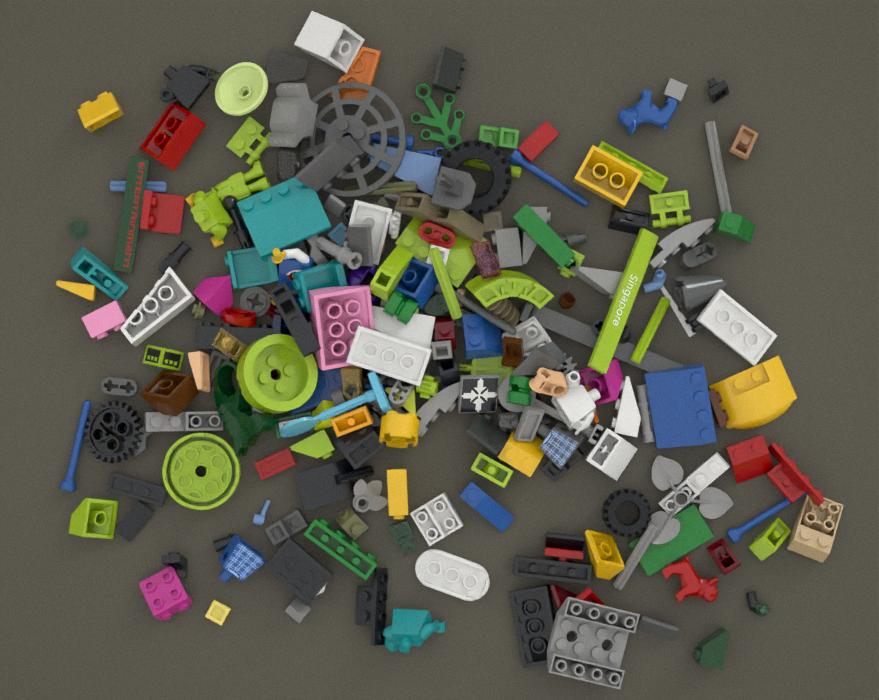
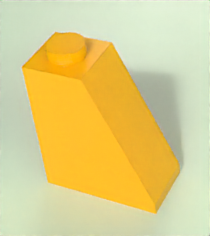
[387,468,408,519]

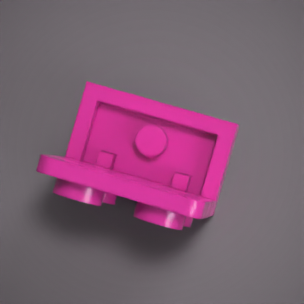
[139,566,194,621]

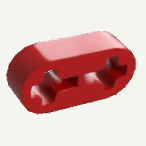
[222,308,256,327]

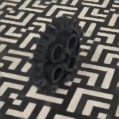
[83,400,144,463]

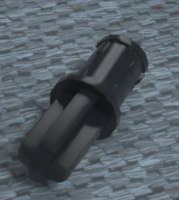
[158,241,191,275]

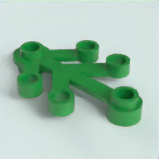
[411,84,465,150]

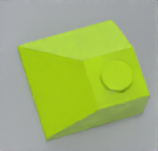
[69,498,119,539]

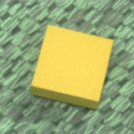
[205,599,231,626]

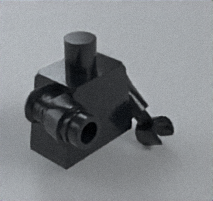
[160,65,220,111]

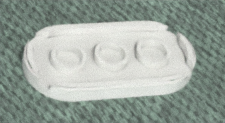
[415,549,490,601]

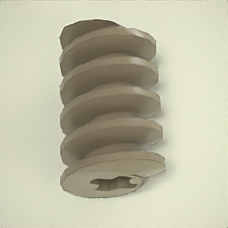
[480,298,520,327]

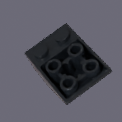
[325,425,386,469]

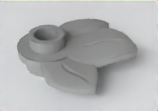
[352,479,388,512]

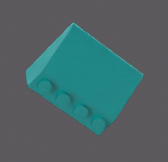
[237,177,332,259]

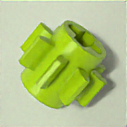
[416,375,438,399]

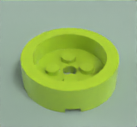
[237,334,318,414]
[162,433,241,510]

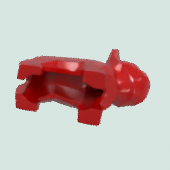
[661,556,719,602]

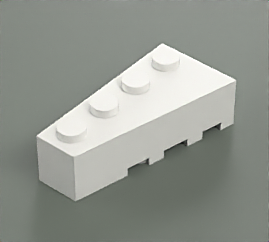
[120,267,196,347]

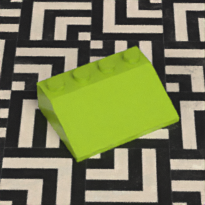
[395,218,491,289]

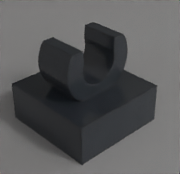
[707,78,729,104]

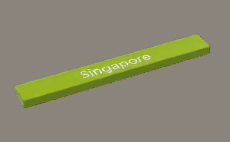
[587,228,659,374]

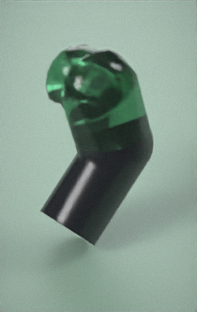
[746,591,770,616]

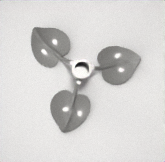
[648,455,733,544]

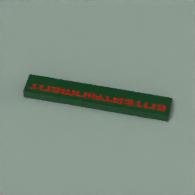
[113,157,150,273]

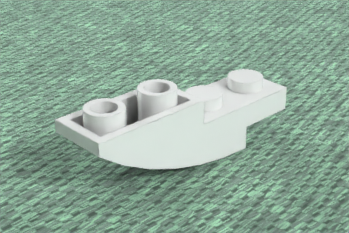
[658,452,730,516]

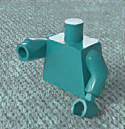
[383,609,446,653]

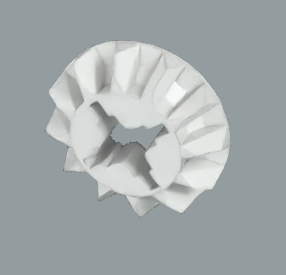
[389,210,402,239]

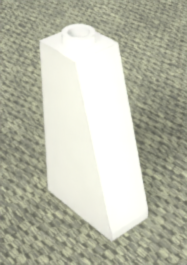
[372,306,435,348]

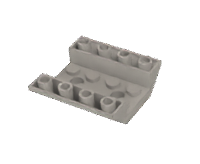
[547,597,640,689]

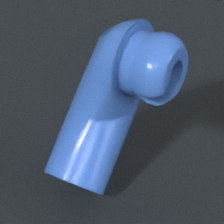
[643,269,666,294]

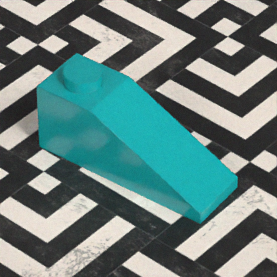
[70,246,129,301]

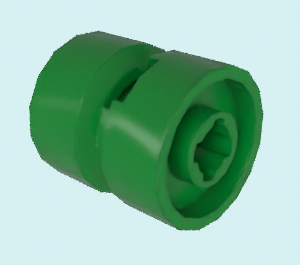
[383,290,419,325]
[506,375,532,406]

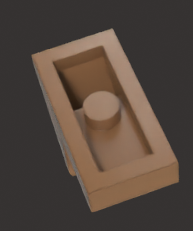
[728,125,759,160]

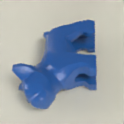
[617,89,677,135]

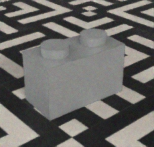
[491,226,523,268]

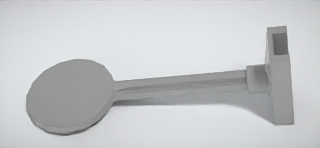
[498,375,604,445]

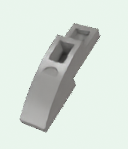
[648,218,715,269]
[416,382,460,438]
[144,411,223,432]

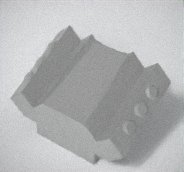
[267,83,318,147]

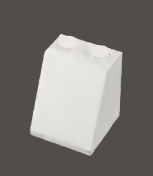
[294,11,365,73]

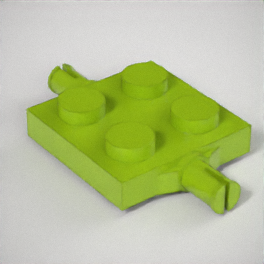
[459,356,524,389]

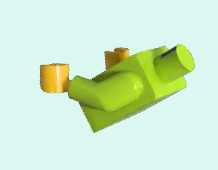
[185,191,233,248]

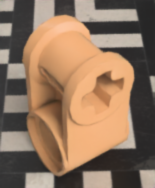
[529,367,568,398]

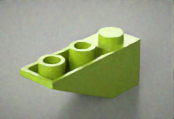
[370,245,415,301]

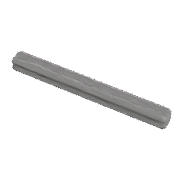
[705,121,732,213]

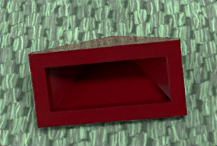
[549,584,577,610]

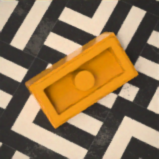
[330,405,374,437]

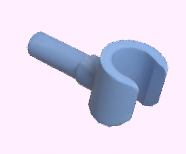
[253,500,271,525]

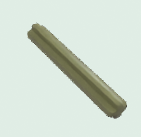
[344,181,418,196]

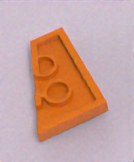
[328,46,382,101]

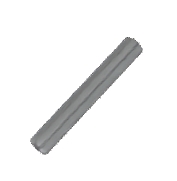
[613,522,659,590]

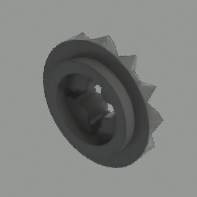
[240,287,270,317]

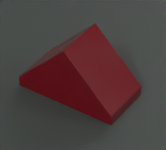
[707,538,741,575]

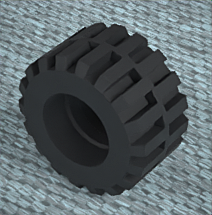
[602,488,652,538]

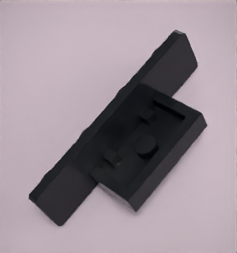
[356,568,388,646]

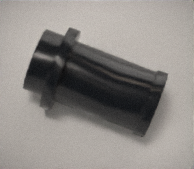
[213,533,235,552]

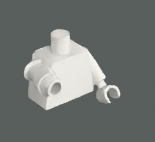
[551,371,601,435]

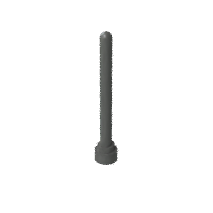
[434,282,517,335]

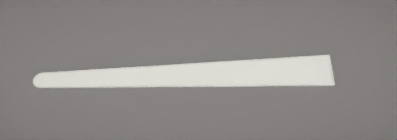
[661,286,696,337]

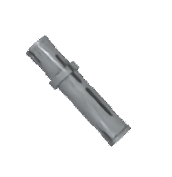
[636,384,655,443]

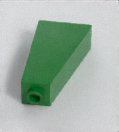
[512,203,575,269]

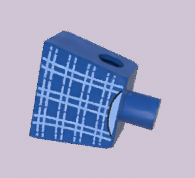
[218,534,266,583]

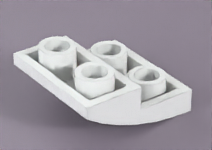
[502,316,552,362]
[410,492,464,546]

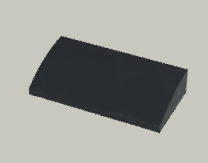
[510,584,555,668]

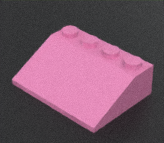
[307,285,374,371]

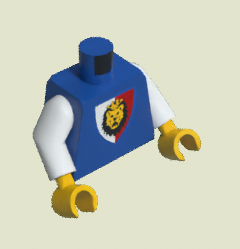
[270,248,314,305]

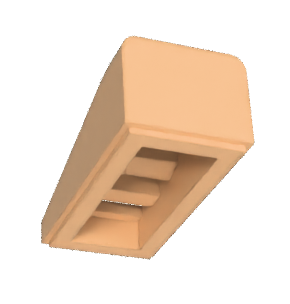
[188,351,210,393]

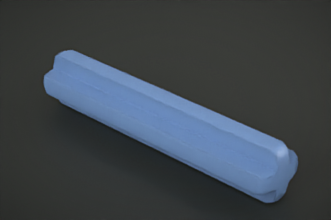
[110,181,167,192]

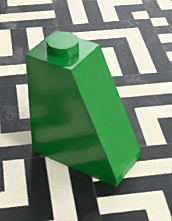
[713,211,755,243]

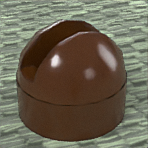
[559,292,576,309]

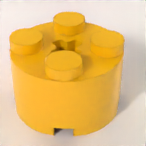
[379,410,420,448]

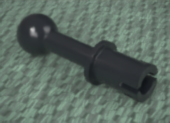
[222,195,253,249]

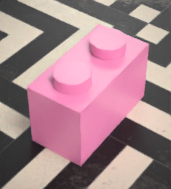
[81,300,127,340]

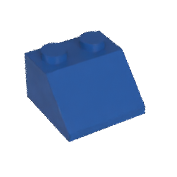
[393,258,438,309]
[461,314,503,360]

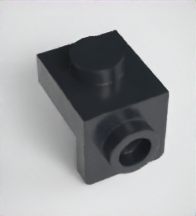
[162,552,187,578]

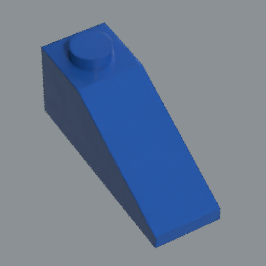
[459,481,515,532]

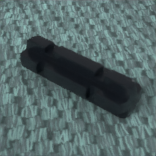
[337,465,374,484]

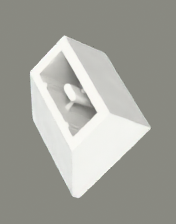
[584,428,638,481]

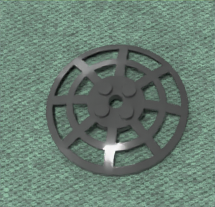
[295,82,407,197]

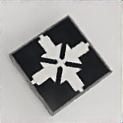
[458,374,499,413]

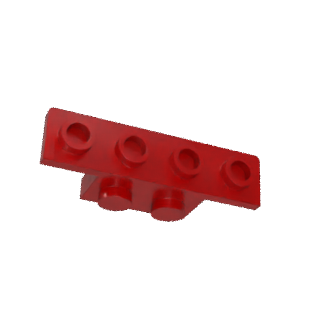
[766,442,825,507]

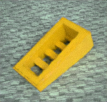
[56,280,97,301]

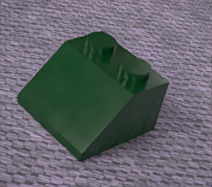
[693,627,729,670]

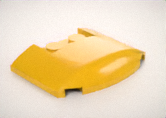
[708,355,797,429]

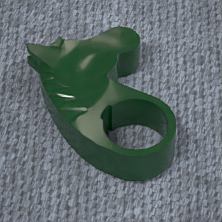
[214,360,275,457]

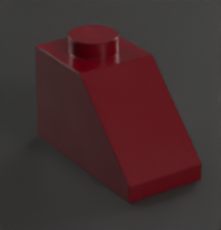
[434,315,456,350]

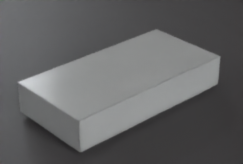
[513,406,545,442]

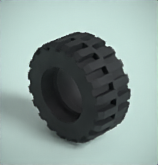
[438,140,512,215]

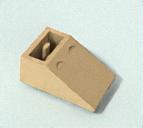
[787,494,844,563]

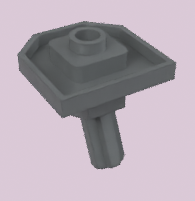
[431,166,476,211]

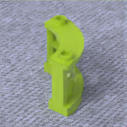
[465,270,554,309]

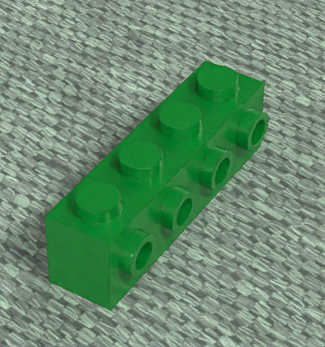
[304,518,378,580]

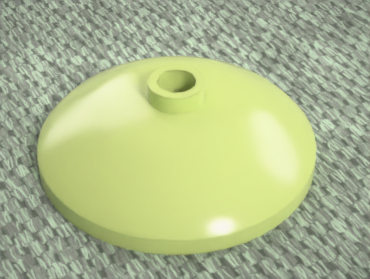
[215,62,268,116]

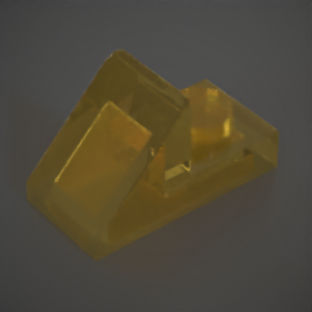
[211,328,247,362]

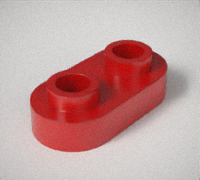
[419,221,456,249]

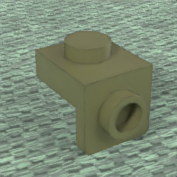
[335,506,369,540]

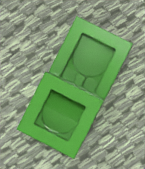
[477,125,519,149]

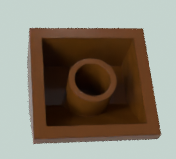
[140,370,199,416]

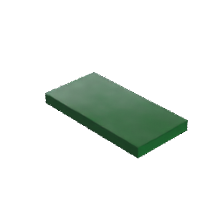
[628,504,714,577]

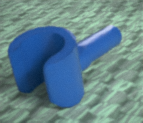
[417,147,445,158]

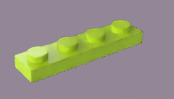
[598,141,668,193]

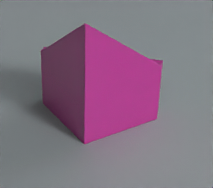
[193,276,233,318]

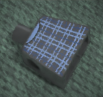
[537,422,586,469]

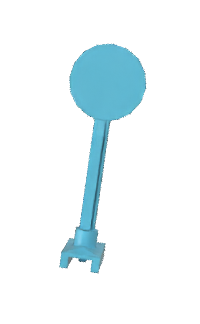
[279,371,392,437]

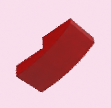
[517,121,559,163]

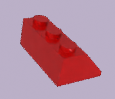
[139,102,206,171]

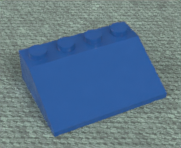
[644,363,717,449]

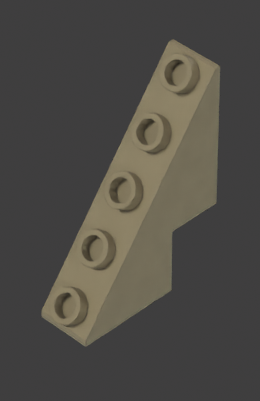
[394,192,486,243]

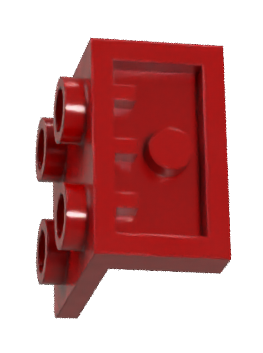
[140,190,185,234]

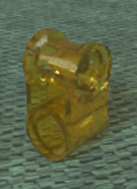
[341,365,363,400]

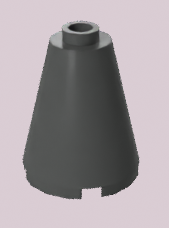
[671,275,727,313]

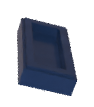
[273,315,283,334]

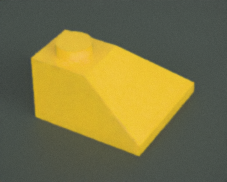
[585,530,625,580]

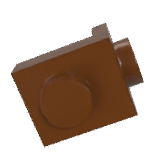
[501,336,524,368]

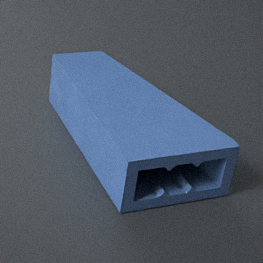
[367,143,441,197]

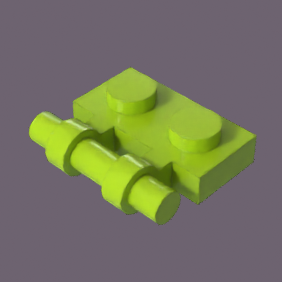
[226,116,271,166]
[649,190,691,229]

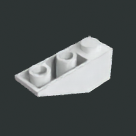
[611,376,641,437]

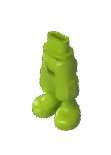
[205,160,272,203]

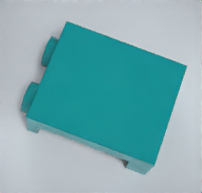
[224,247,279,290]
[292,260,348,313]

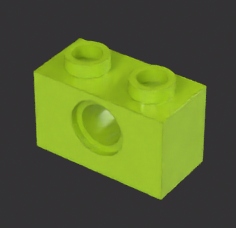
[470,452,513,488]

